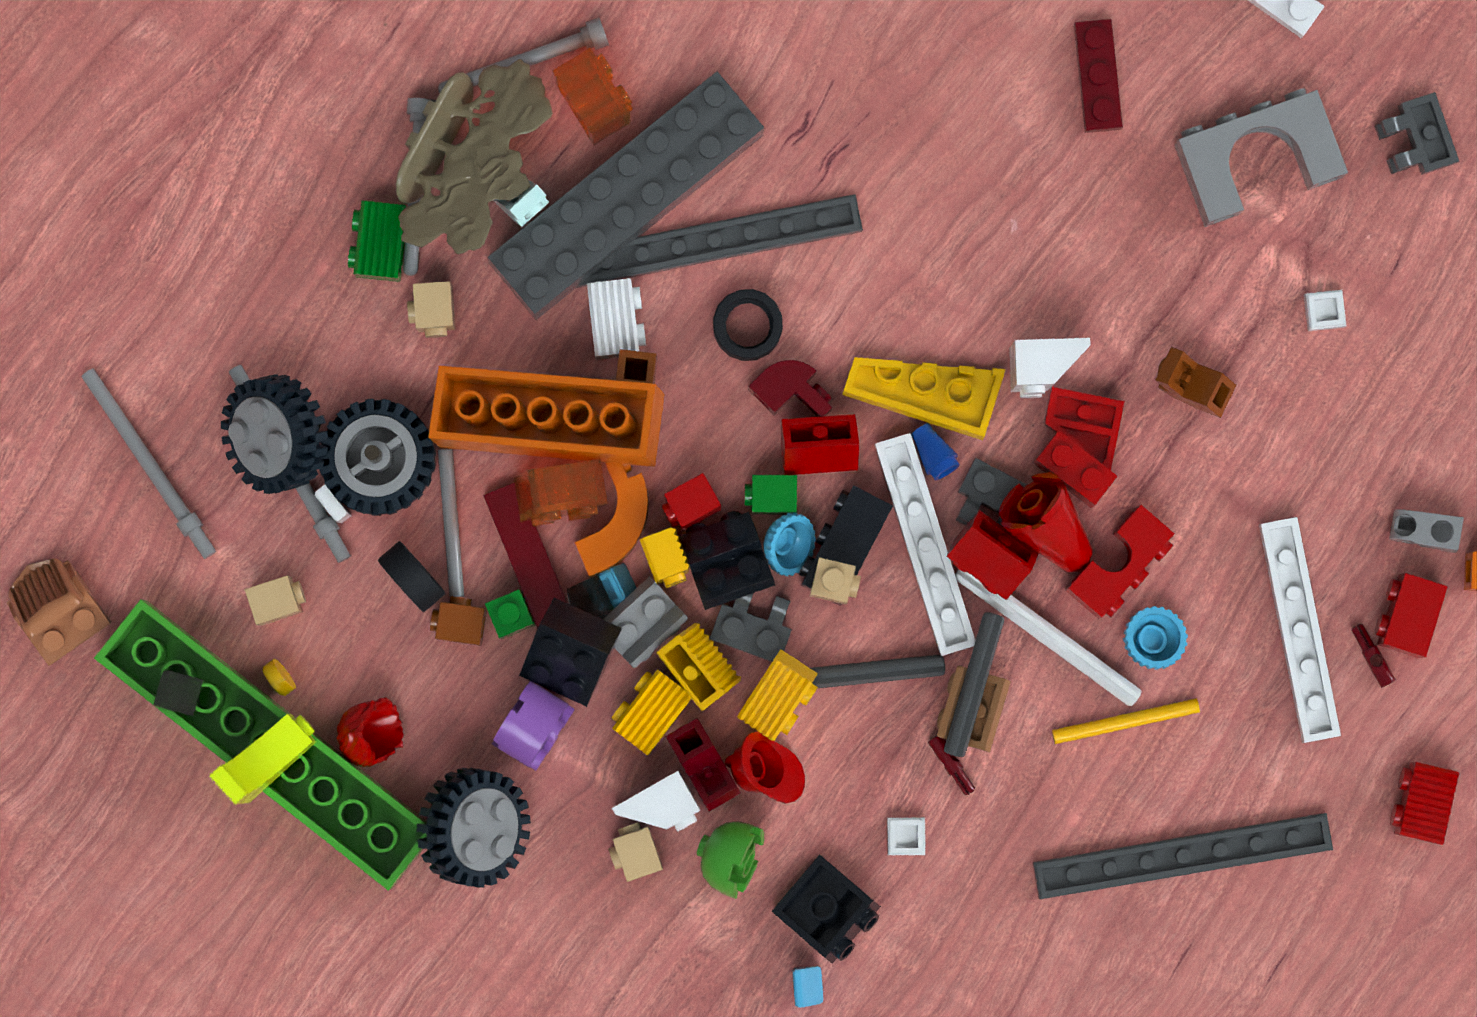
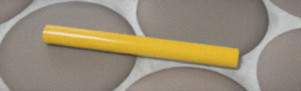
[1052,698,1200,744]

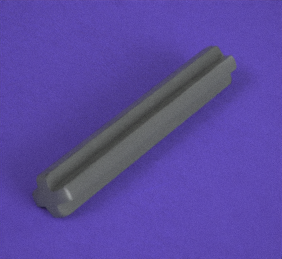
[944,612,1004,757]
[810,655,945,689]

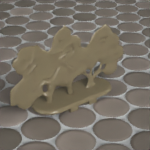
[396,59,553,254]

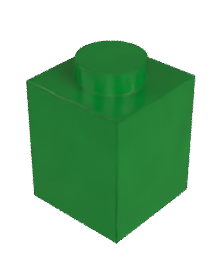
[745,475,797,515]
[485,589,535,640]

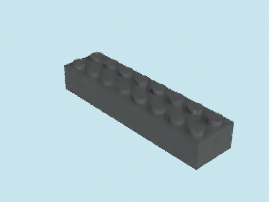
[488,71,764,320]

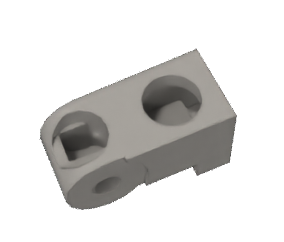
[1389,509,1464,553]

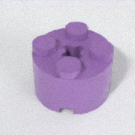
[492,681,575,771]

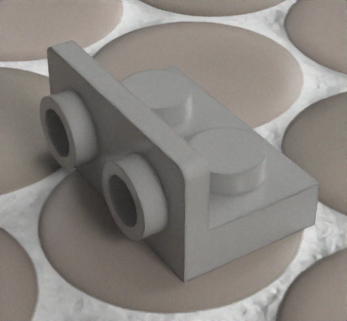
[603,576,688,668]

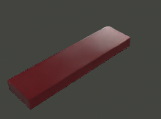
[483,481,567,629]

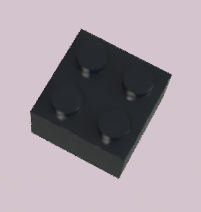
[519,597,622,707]

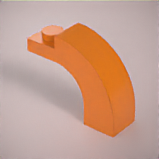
[574,462,649,578]

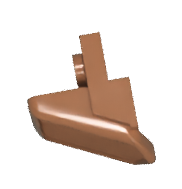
[7,558,111,666]

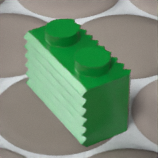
[348,200,407,282]

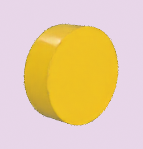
[262,658,296,696]

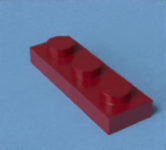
[1074,19,1123,133]

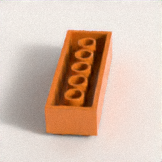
[428,366,665,467]

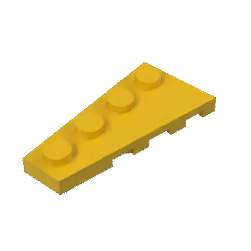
[842,357,1006,441]

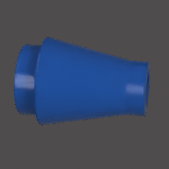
[911,423,960,481]

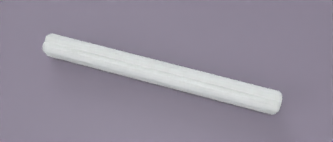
[955,569,1141,706]

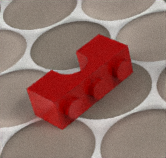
[1065,505,1175,619]

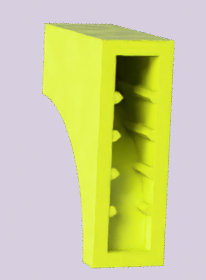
[209,714,316,804]

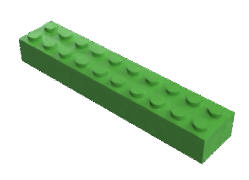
[94,599,427,891]

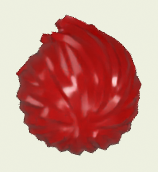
[336,697,404,767]

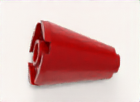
[999,472,1093,572]

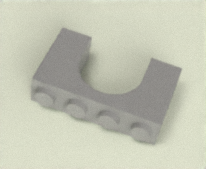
[1174,88,1348,227]

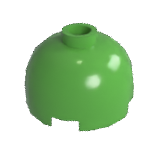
[697,821,765,899]

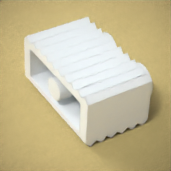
[587,278,646,360]

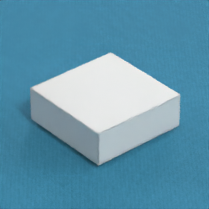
[1304,290,1346,331]
[315,485,351,524]
[887,817,925,855]

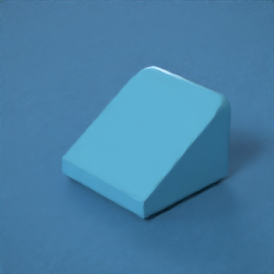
[584,563,637,615]
[792,966,824,1008]

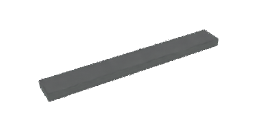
[577,194,863,288]
[1033,813,1333,899]

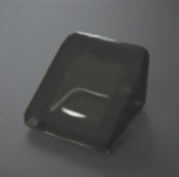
[567,575,614,619]
[153,669,203,716]

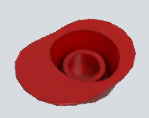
[725,732,805,804]

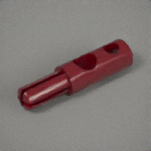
[1352,624,1396,688]
[928,735,975,796]

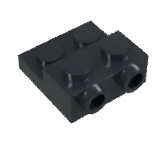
[679,511,775,610]
[771,855,881,964]

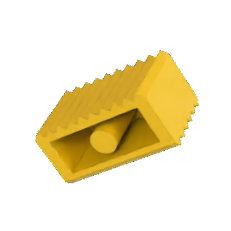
[640,527,690,588]
[656,623,741,711]
[737,649,818,741]
[611,669,692,756]

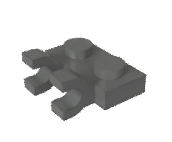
[1375,92,1459,175]
[955,458,1027,528]
[710,593,792,662]

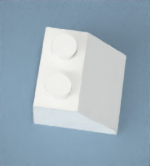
[1009,338,1090,398]
[612,771,700,832]

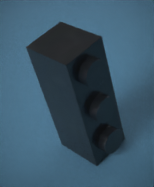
[798,485,893,606]

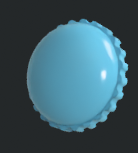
[763,513,816,576]
[1123,606,1188,670]

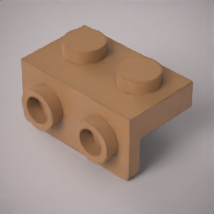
[937,665,1011,752]

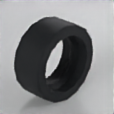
[713,289,783,361]
[378,541,445,612]

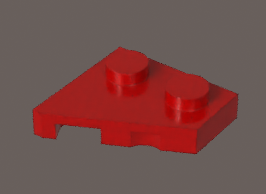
[1044,387,1125,470]

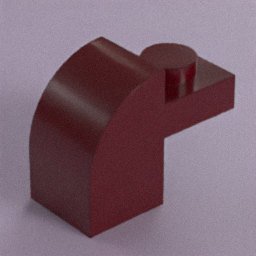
[748,360,833,417]
[665,718,741,812]

